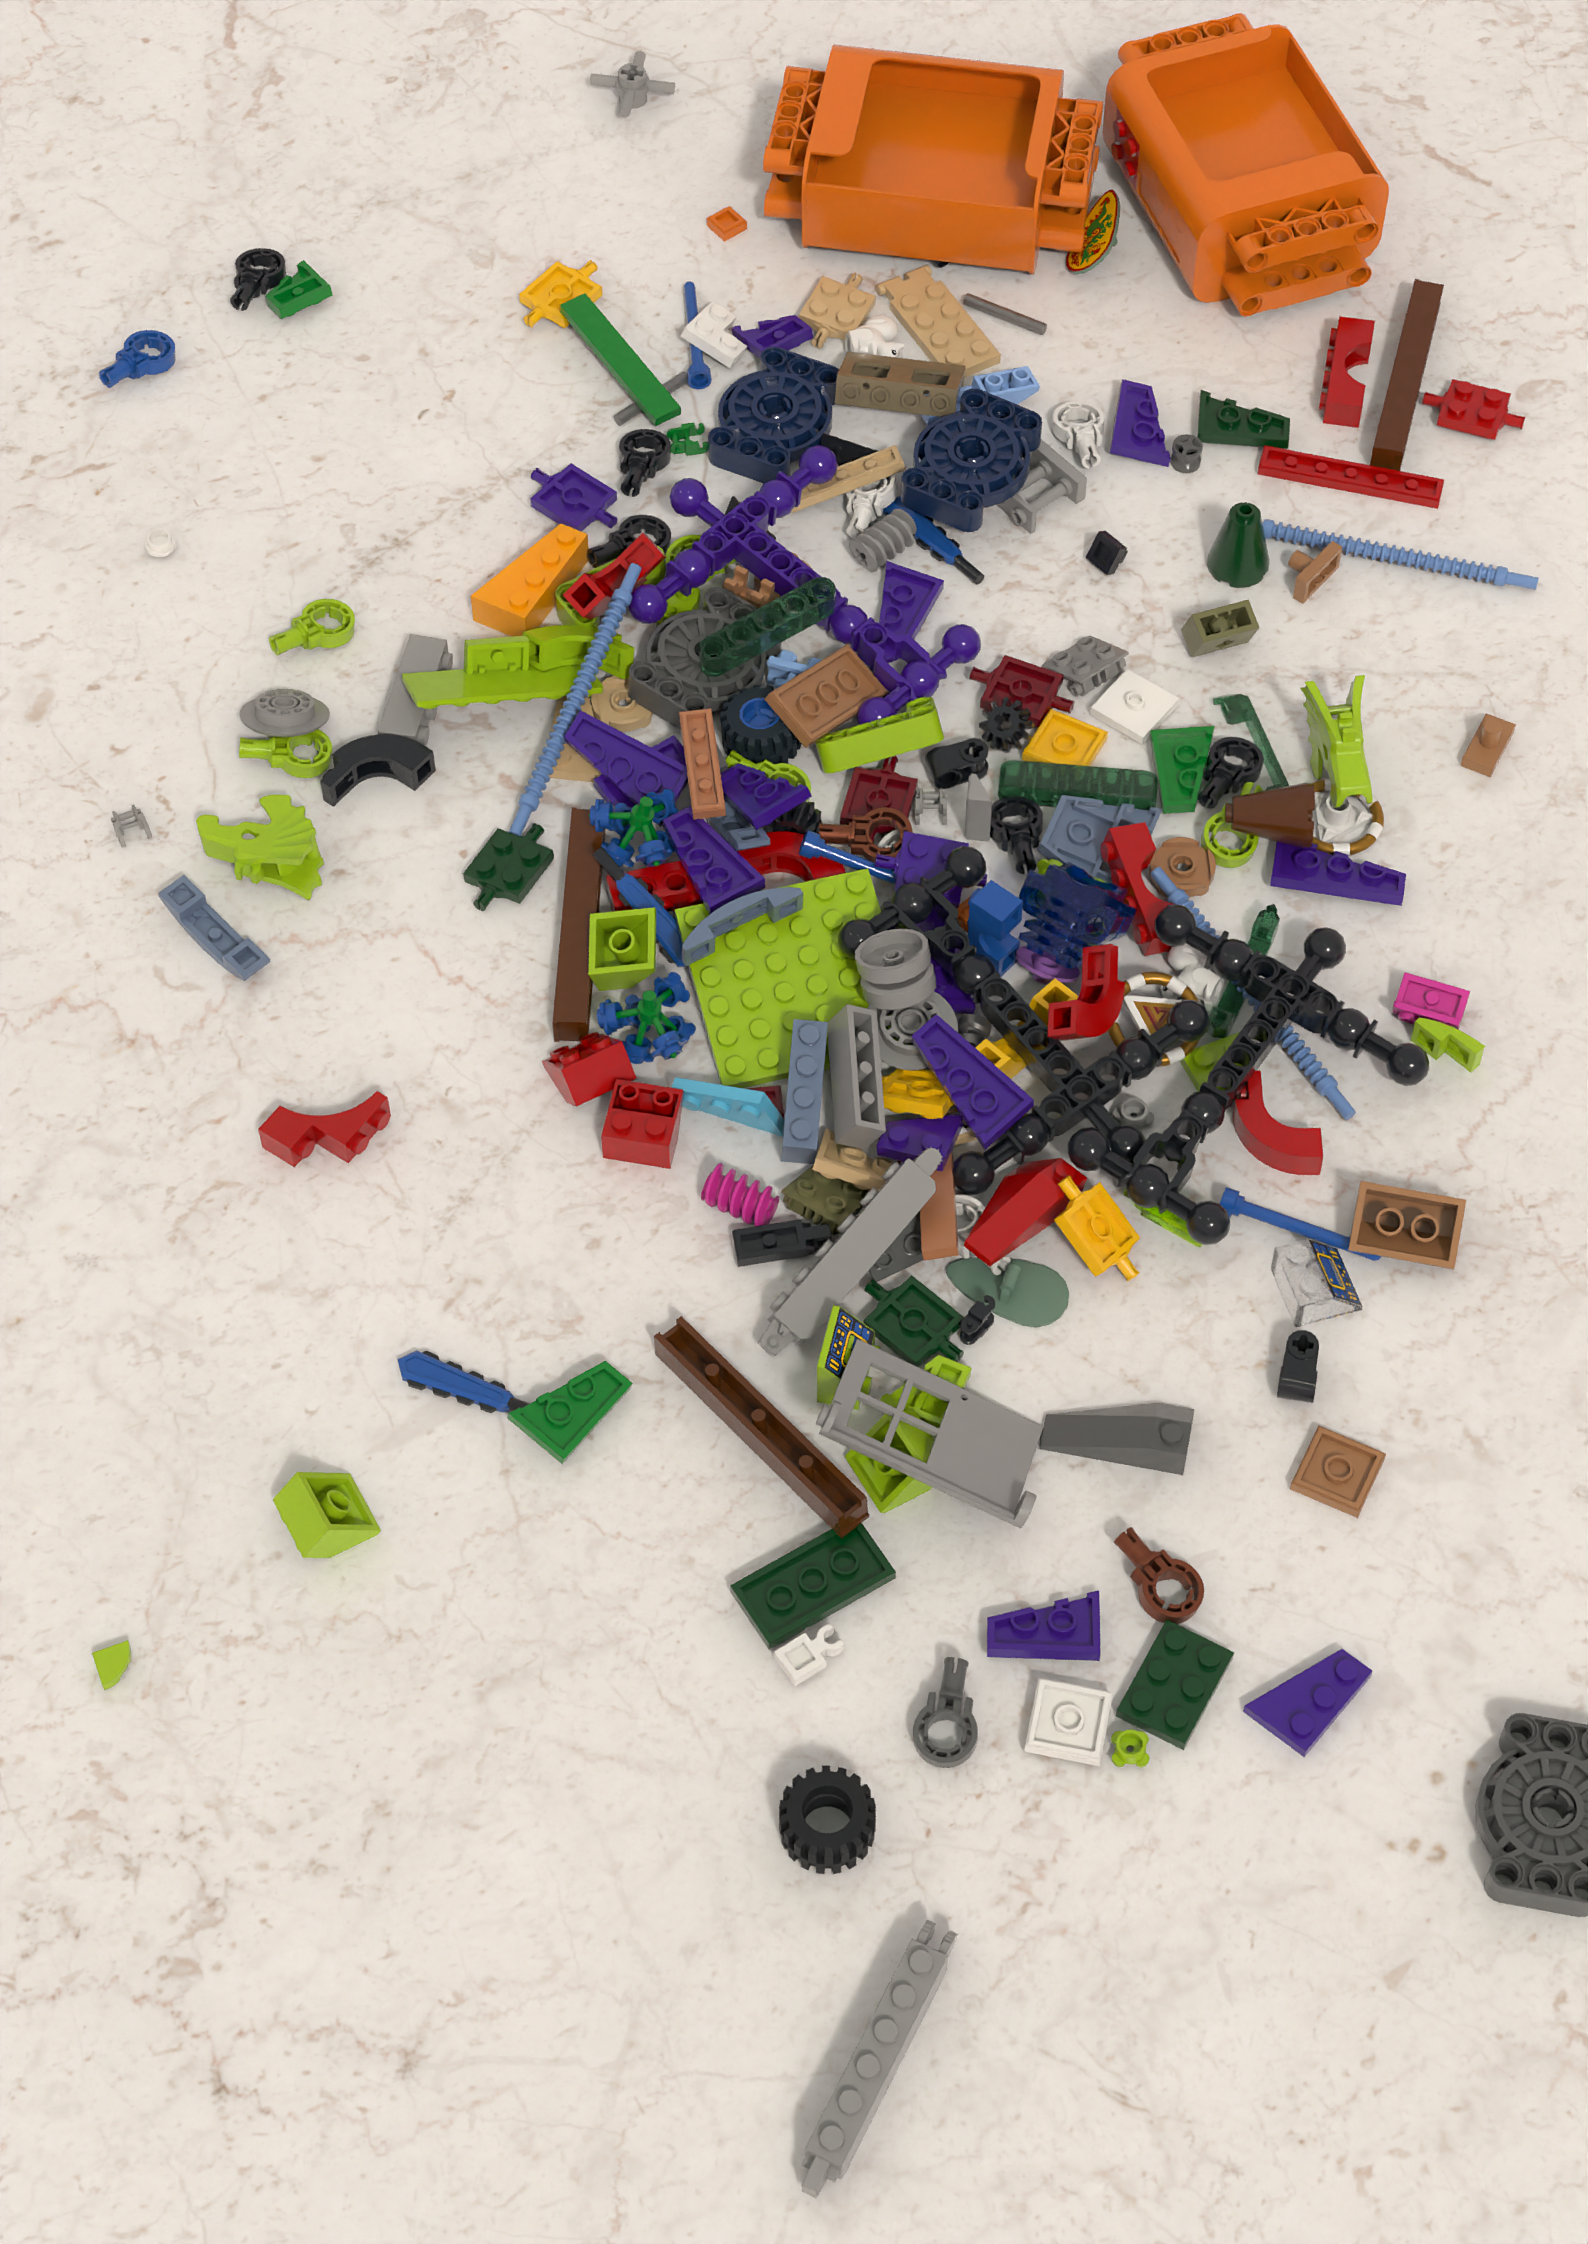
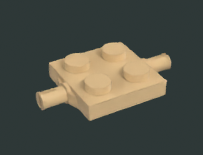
[799,273,876,349]

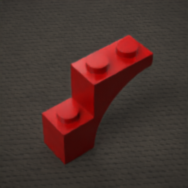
[258,1091,391,1167]

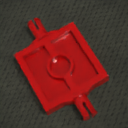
[1422,379,1525,440]

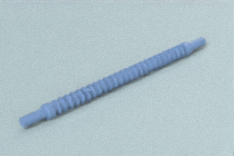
[1262,519,1539,590]
[509,563,642,836]
[1150,867,1356,1120]

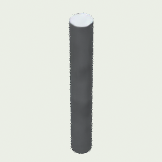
[963,293,1047,335]
[614,371,688,426]

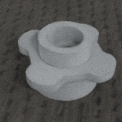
[1113,1098,1154,1128]

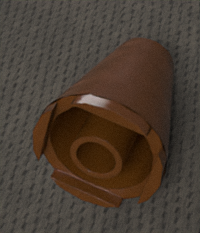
[1225,783,1315,849]

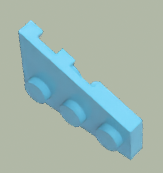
[671,1077,785,1137]

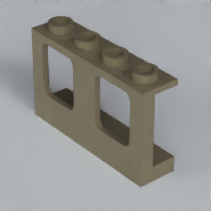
[835,352,966,417]

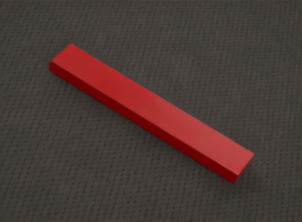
[1257,445,1445,509]

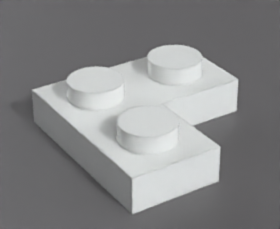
[681,301,747,368]

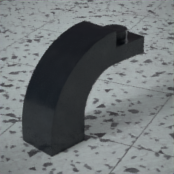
[320,734,436,807]

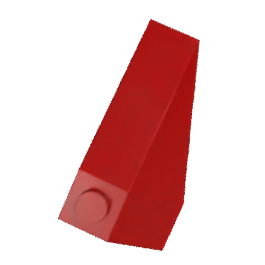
[963,1158,1087,1267]

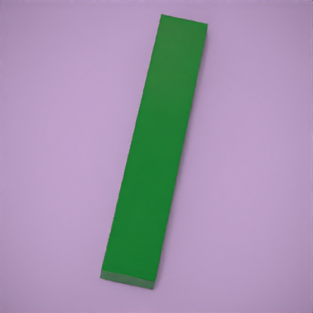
[560,293,681,426]

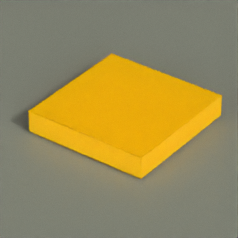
[1022,709,1108,783]

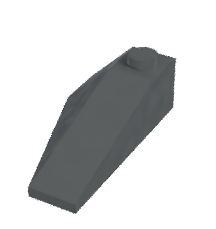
[1040,1403,1194,1475]

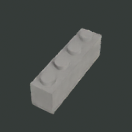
[378,634,453,745]
[827,1004,886,1149]

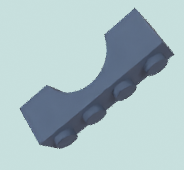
[781,1019,828,1164]

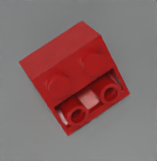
[542,1032,637,1107]
[601,1079,684,1169]

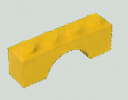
[975,978,1079,1079]

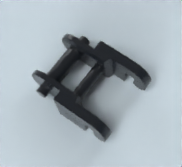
[960,1295,995,1345]

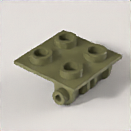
[781,1166,868,1235]

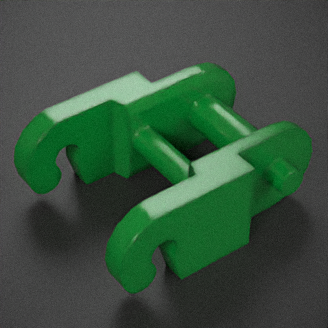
[667,422,708,456]

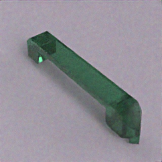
[1213,694,1289,791]
[1207,904,1280,1038]

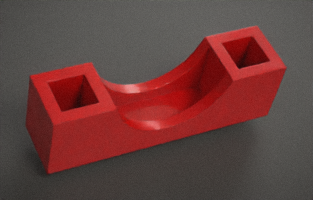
[1319,316,1375,428]
[1100,822,1175,956]

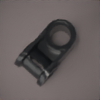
[925,738,989,789]
[1277,1330,1319,1403]

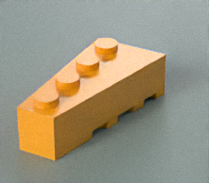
[470,523,589,637]

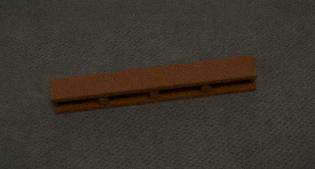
[1370,279,1444,471]
[552,808,606,1042]
[654,1316,869,1538]

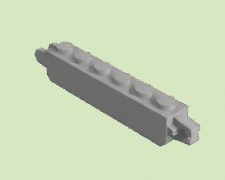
[758,1147,943,1357]
[802,1920,958,2199]

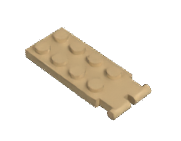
[875,264,1001,377]

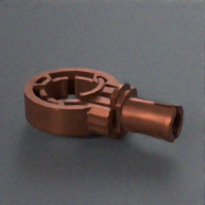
[819,807,913,863]
[1114,1527,1204,1624]

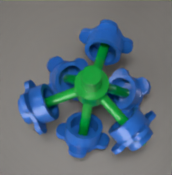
[588,789,679,867]
[597,972,696,1064]

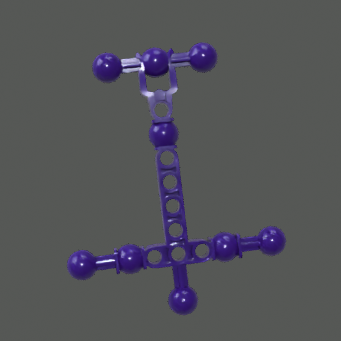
[628,445,981,725]

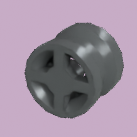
[1171,434,1203,474]

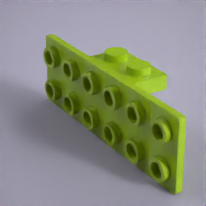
[402,636,603,709]

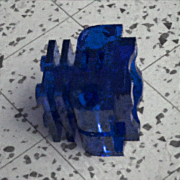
[1018,862,1137,969]

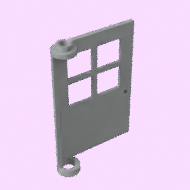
[815,1339,1044,1529]

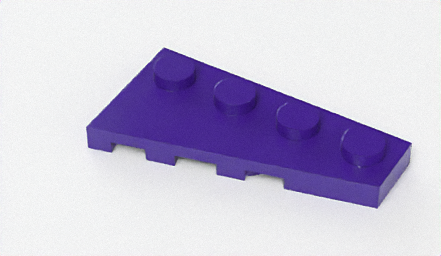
[564,710,688,827]
[663,806,765,915]
[1270,842,1406,906]
[912,1014,1034,1150]

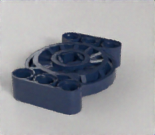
[708,347,839,484]
[901,388,1042,532]

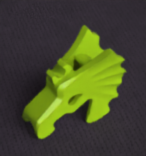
[1300,675,1373,808]
[196,795,324,900]

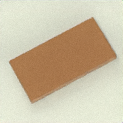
[764,644,888,748]

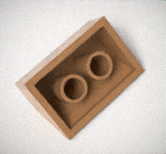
[1348,1181,1466,1270]

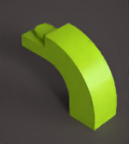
[523,625,634,680]

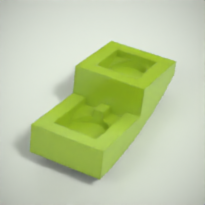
[1410,1017,1485,1073]

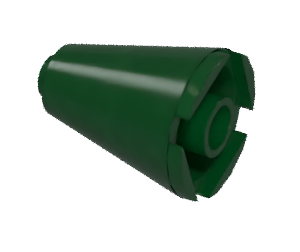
[1207,502,1270,588]

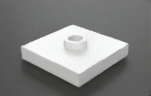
[1090,668,1180,745]
[1024,1678,1113,1767]

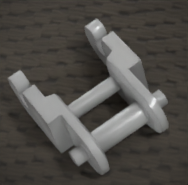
[915,788,947,825]
[111,805,152,847]

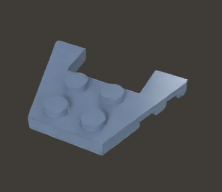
[1038,795,1162,909]

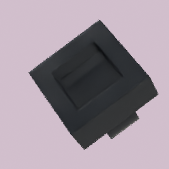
[1085,531,1128,575]

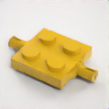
[519,260,603,328]
[882,1069,954,1119]
[1054,1176,1140,1281]

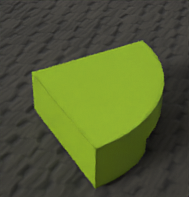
[92,1640,132,1690]

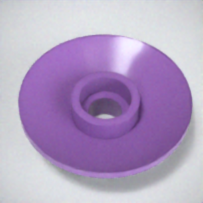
[1016,946,1080,985]

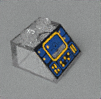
[1271,1239,1363,1328]

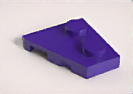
[731,315,813,359]
[877,1114,963,1172]

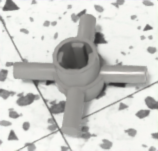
[590,51,675,117]

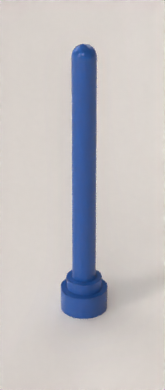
[684,281,711,389]
[798,830,895,885]
[1220,1187,1381,1261]

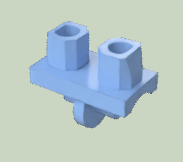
[767,650,821,688]

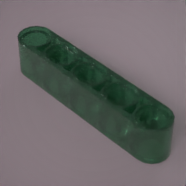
[700,577,836,677]
[997,760,1158,810]

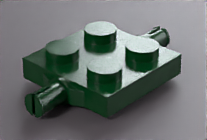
[463,823,554,911]
[863,1275,964,1367]

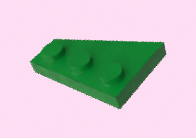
[1150,726,1215,814]
[507,1361,633,1464]

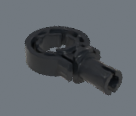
[230,248,286,311]
[619,429,671,497]
[587,515,671,568]
[1198,737,1264,809]
[990,796,1043,874]

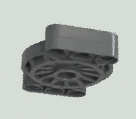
[627,587,783,730]
[1475,1713,1588,1917]

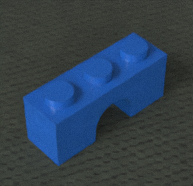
[967,880,1023,978]

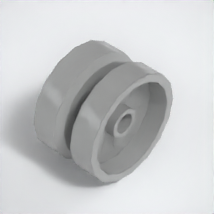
[855,929,936,1010]

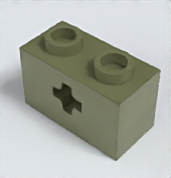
[1181,599,1260,658]

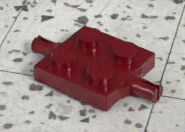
[969,655,1075,728]
[840,756,918,842]

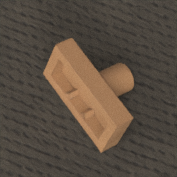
[1288,541,1342,604]
[1461,713,1516,777]

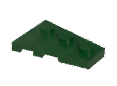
[1197,390,1290,449]

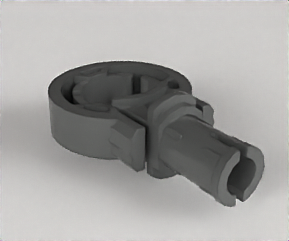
[913,1657,978,1768]

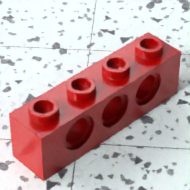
[606,861,703,913]

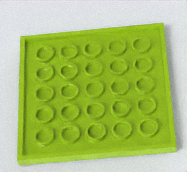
[674,869,912,1088]

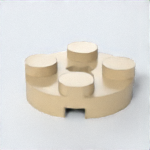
[591,676,654,732]

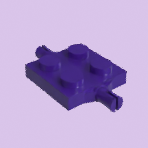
[530,463,618,532]
[874,831,987,909]

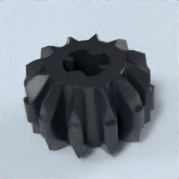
[979,697,1034,753]
[767,801,822,835]

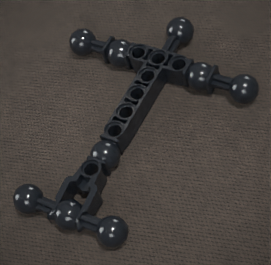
[838,846,1210,1195]
[1067,904,1429,1245]

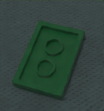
[1116,1619,1234,1750]

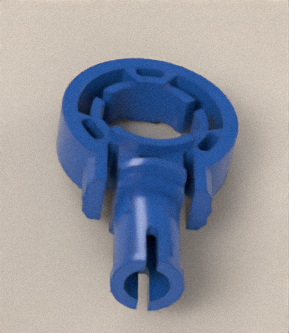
[99,330,175,388]

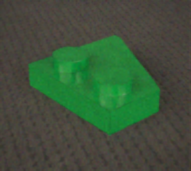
[266,260,333,319]

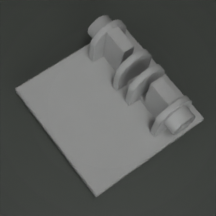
[1042,635,1129,697]

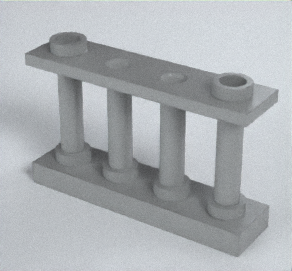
[997,439,1087,534]

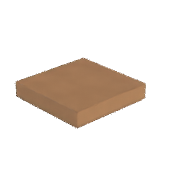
[1290,1425,1386,1518]

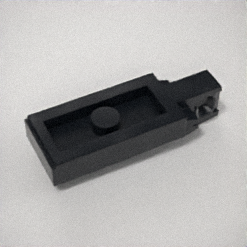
[732,1219,832,1267]

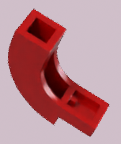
[563,533,667,619]
[737,831,846,882]
[1048,944,1125,1041]
[1233,1070,1323,1175]

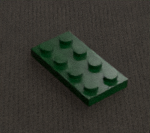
[730,1523,896,1650]

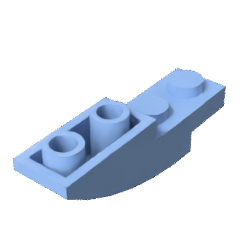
[921,366,1040,425]

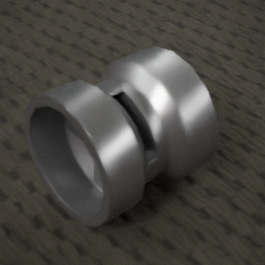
[958,1014,992,1047]

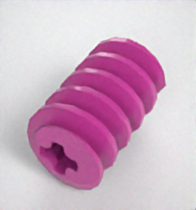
[701,1163,779,1226]

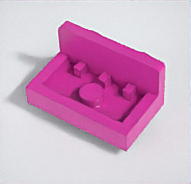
[1393,972,1470,1030]

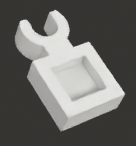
[774,1624,844,1686]

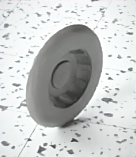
[240,689,330,737]
[867,991,958,1071]

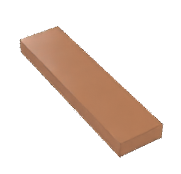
[679,708,726,820]
[920,1152,959,1261]

